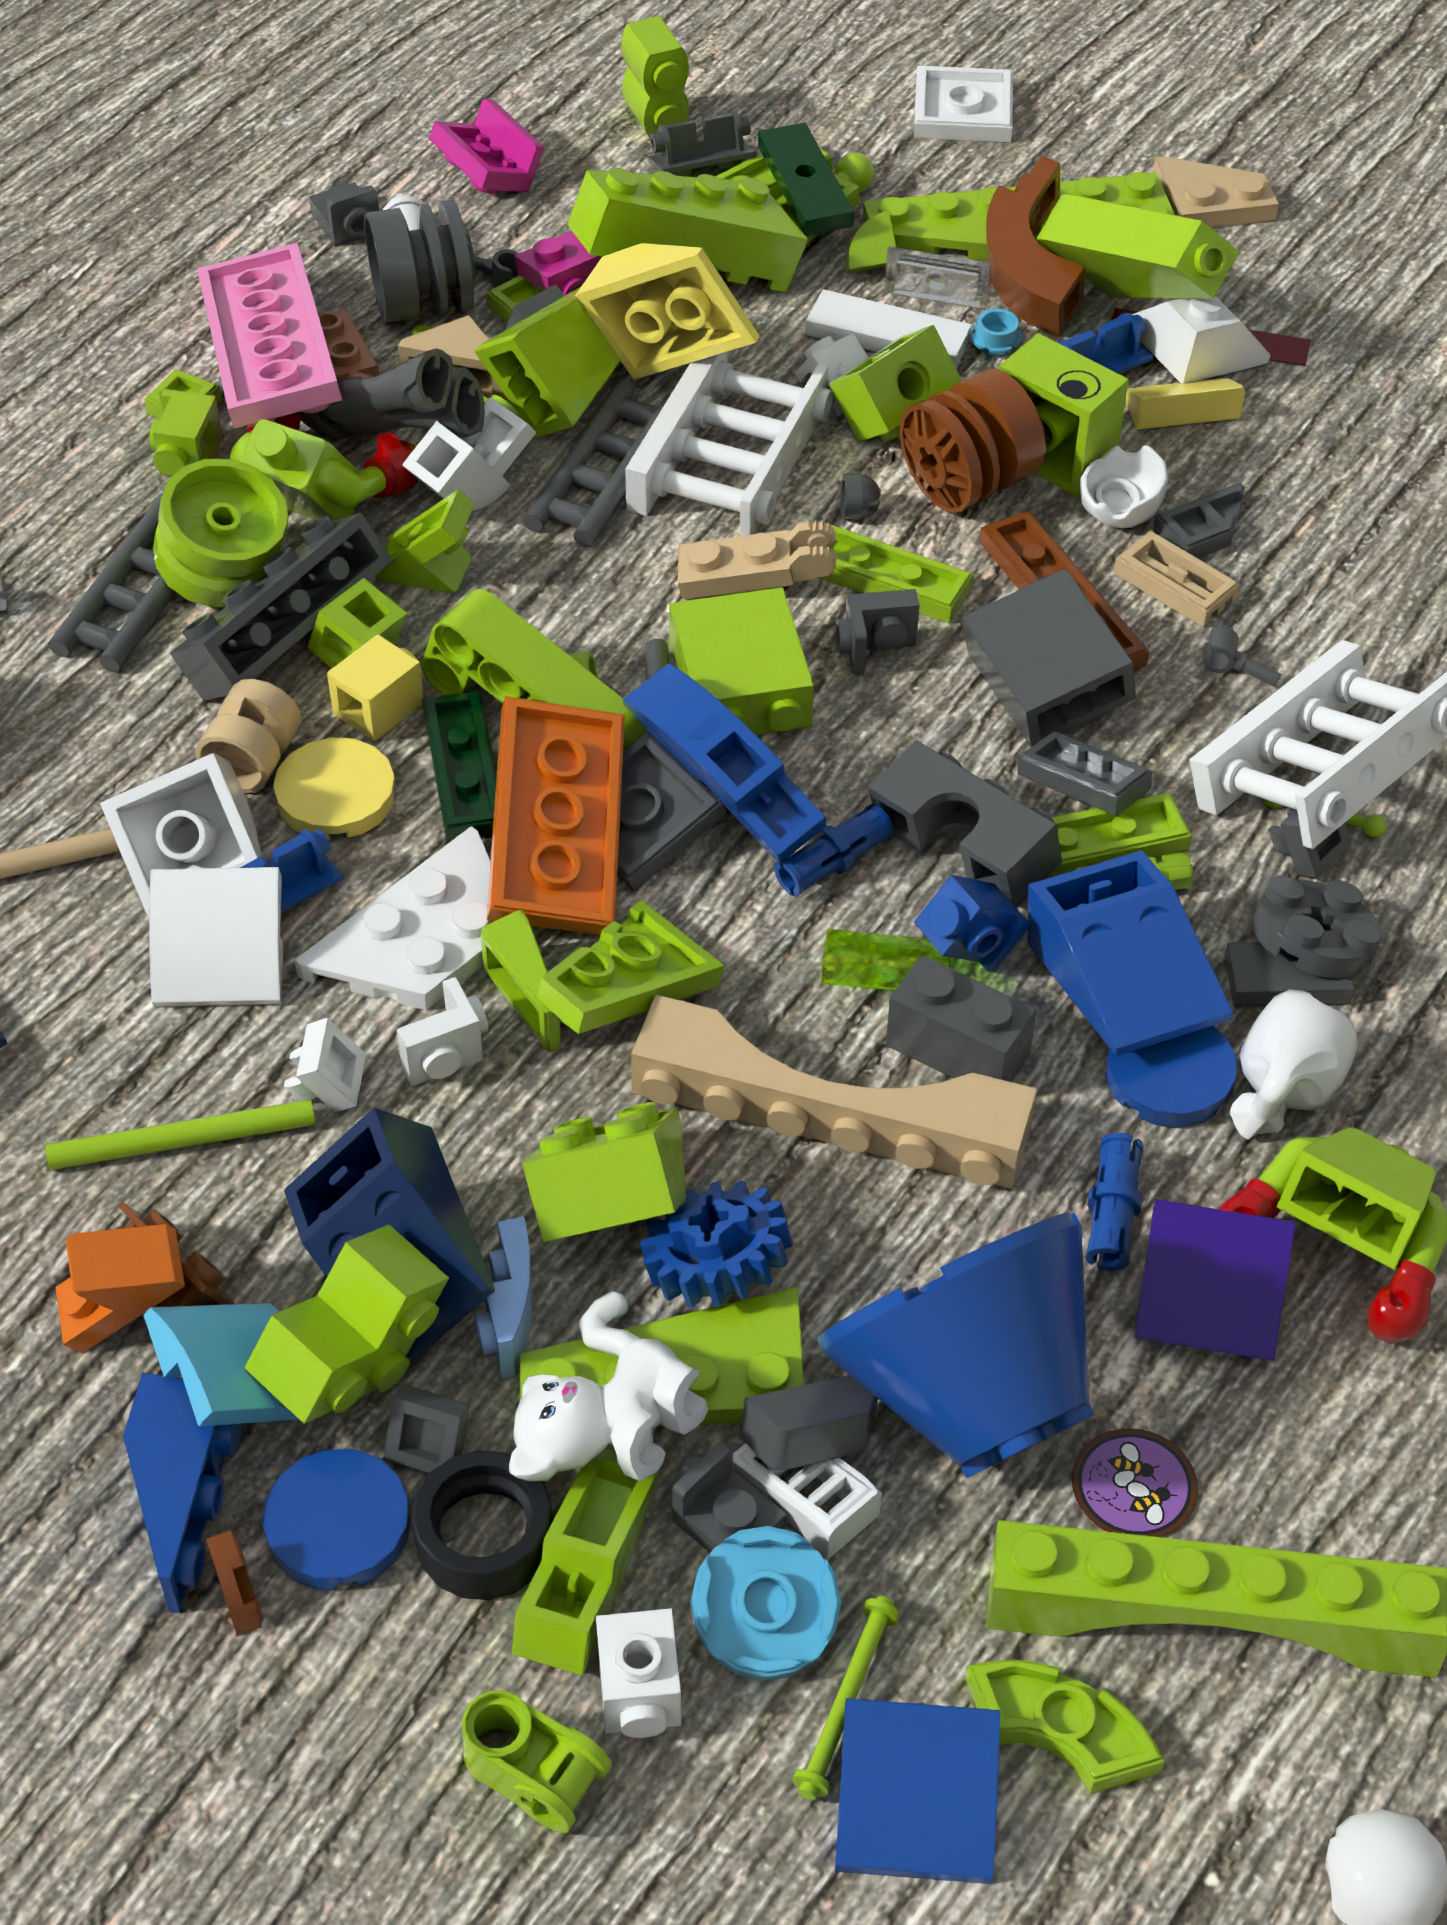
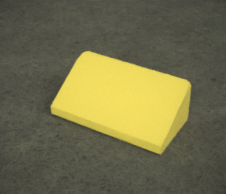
[1126,377,1245,430]

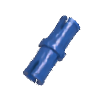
[774,804,893,896]
[1086,1133,1144,1271]

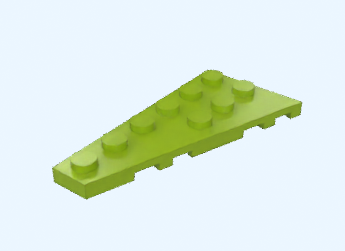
[863,172,1175,261]

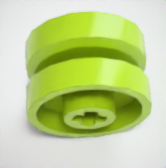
[153,459,289,607]

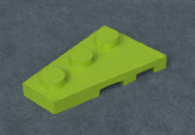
[536,900,725,1034]

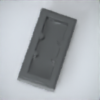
[1017,731,1152,816]

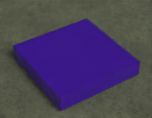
[1134,1199,1296,1361]

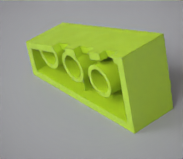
[567,168,808,293]

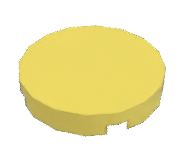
[273,737,395,840]

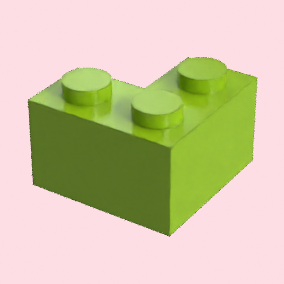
[244,1225,449,1424]

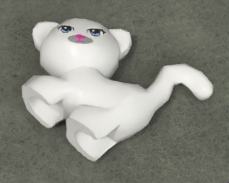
[509,1291,708,1482]

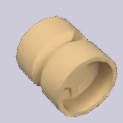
[195,679,302,793]

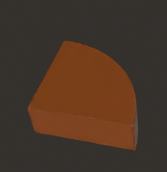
[206,1530,264,1636]

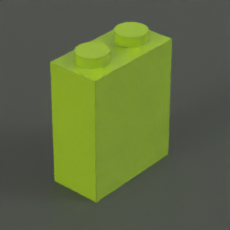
[669,587,814,735]

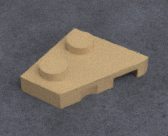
[1153,156,1279,228]

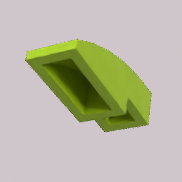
[512,1448,661,1676]

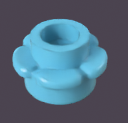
[971,308,1023,357]

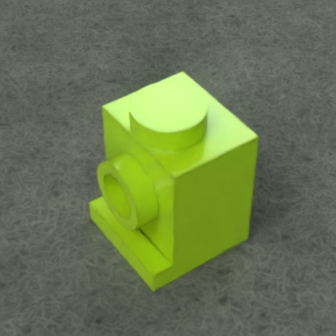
[149,388,223,476]
[307,578,407,668]

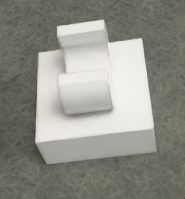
[284,1018,366,1113]

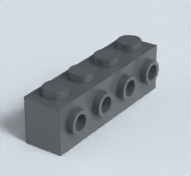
[170,513,393,701]

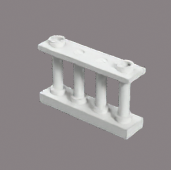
[625,352,834,536]
[1189,640,1447,849]

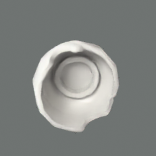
[1080,445,1168,528]
[1325,1809,1447,1925]

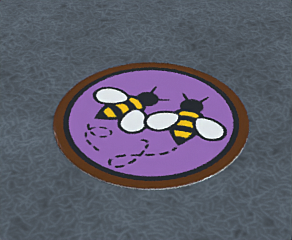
[1072,1428,1198,1537]

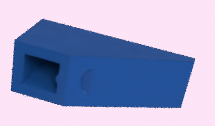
[123,1373,242,1613]

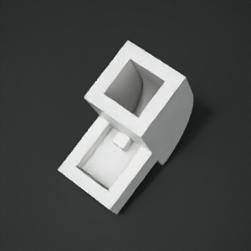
[402,397,536,511]

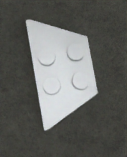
[294,826,494,1010]

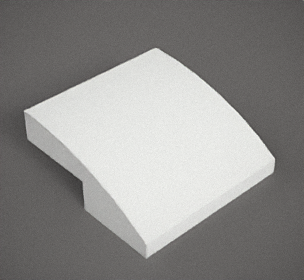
[149,867,283,1007]

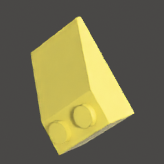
[576,243,760,380]

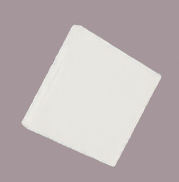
[914,66,1013,143]

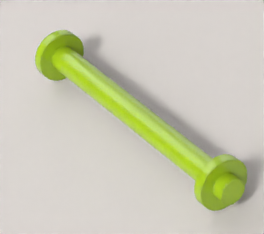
[792,1596,900,1800]

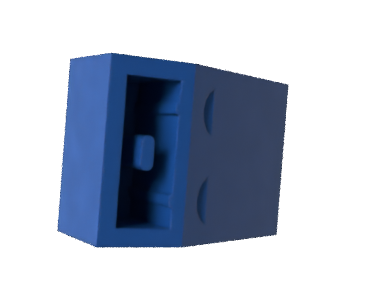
[1027,850,1233,1056]

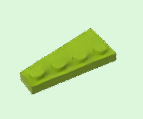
[520,1287,804,1426]

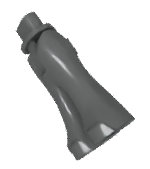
[301,348,485,439]

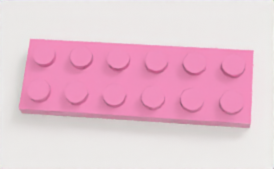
[197,243,342,429]

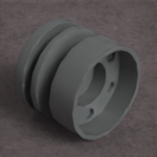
[364,199,476,324]

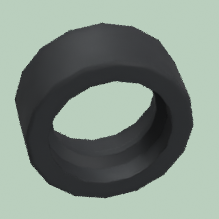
[411,1450,553,1600]

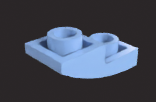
[475,1216,533,1380]

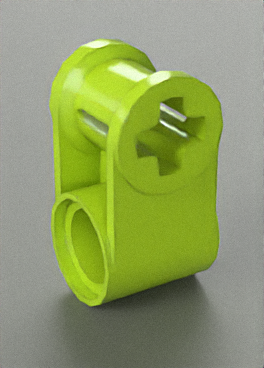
[462,1690,612,1833]

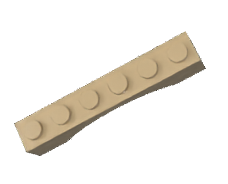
[631,994,1037,1190]

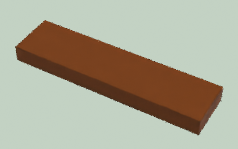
[979,510,1149,671]

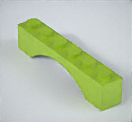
[987,1520,1447,1678]

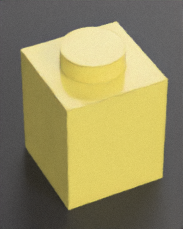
[327,634,424,742]

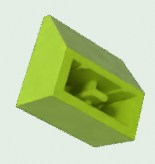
[522,1102,686,1242]

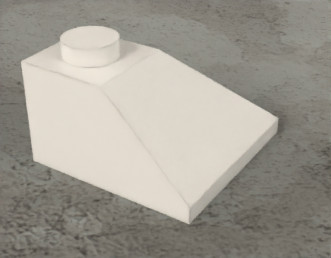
[1131,296,1271,384]
[100,753,262,917]

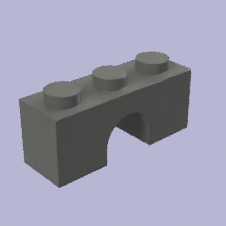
[868,740,1062,908]

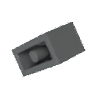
[886,955,1037,1082]

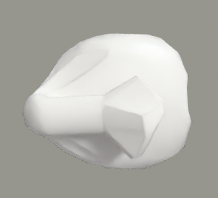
[1230,989,1358,1140]

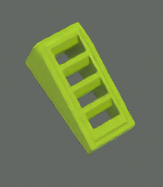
[481,910,561,1052]

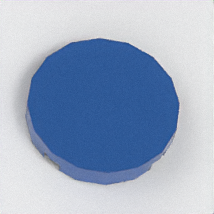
[1105,1025,1237,1127]
[263,1449,410,1590]

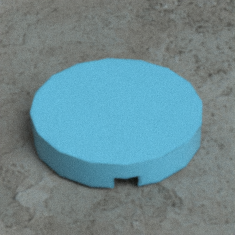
[690,1526,841,1681]

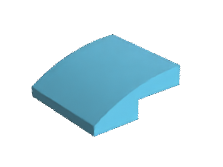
[144,1303,321,1427]

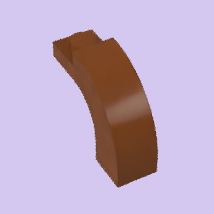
[986,156,1085,337]

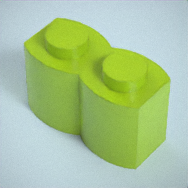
[621,16,689,138]

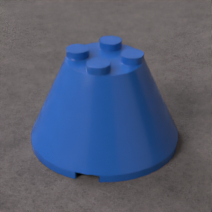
[817,1212,1095,1479]

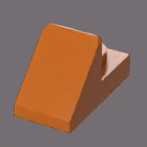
[55,1224,185,1353]

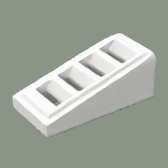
[733,1443,882,1560]

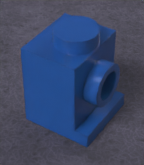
[914,874,1031,972]

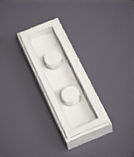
[805,289,972,368]

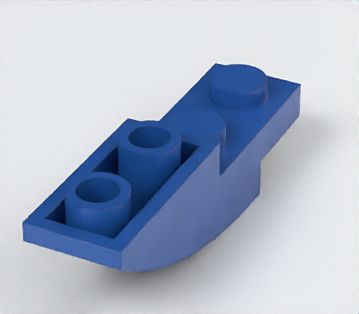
[623,663,826,864]

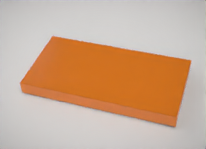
[486,696,625,935]

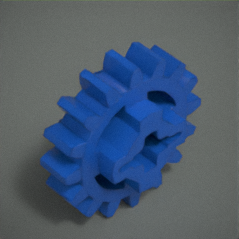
[640,1181,793,1308]

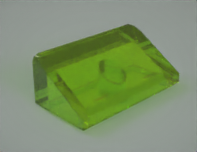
[821,929,951,990]

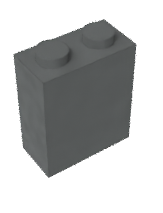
[962,568,1136,747]

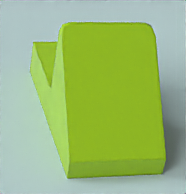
[375,489,475,593]

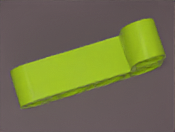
[422,589,648,751]

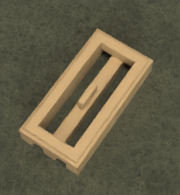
[1114,530,1240,628]

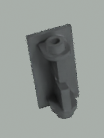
[648,112,757,177]

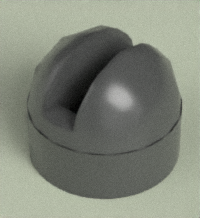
[840,474,881,519]

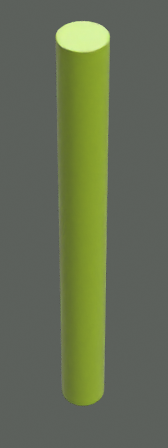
[45,1099,316,1170]

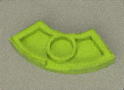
[965,1660,1165,1794]

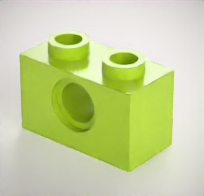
[829,325,962,442]

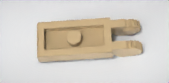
[678,520,836,600]

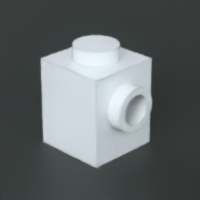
[596,1608,681,1738]

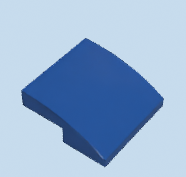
[835,1698,1000,1884]

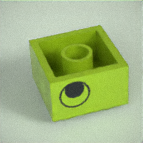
[999,333,1129,498]

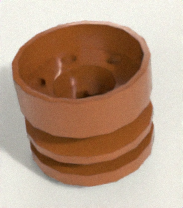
[899,368,1046,513]

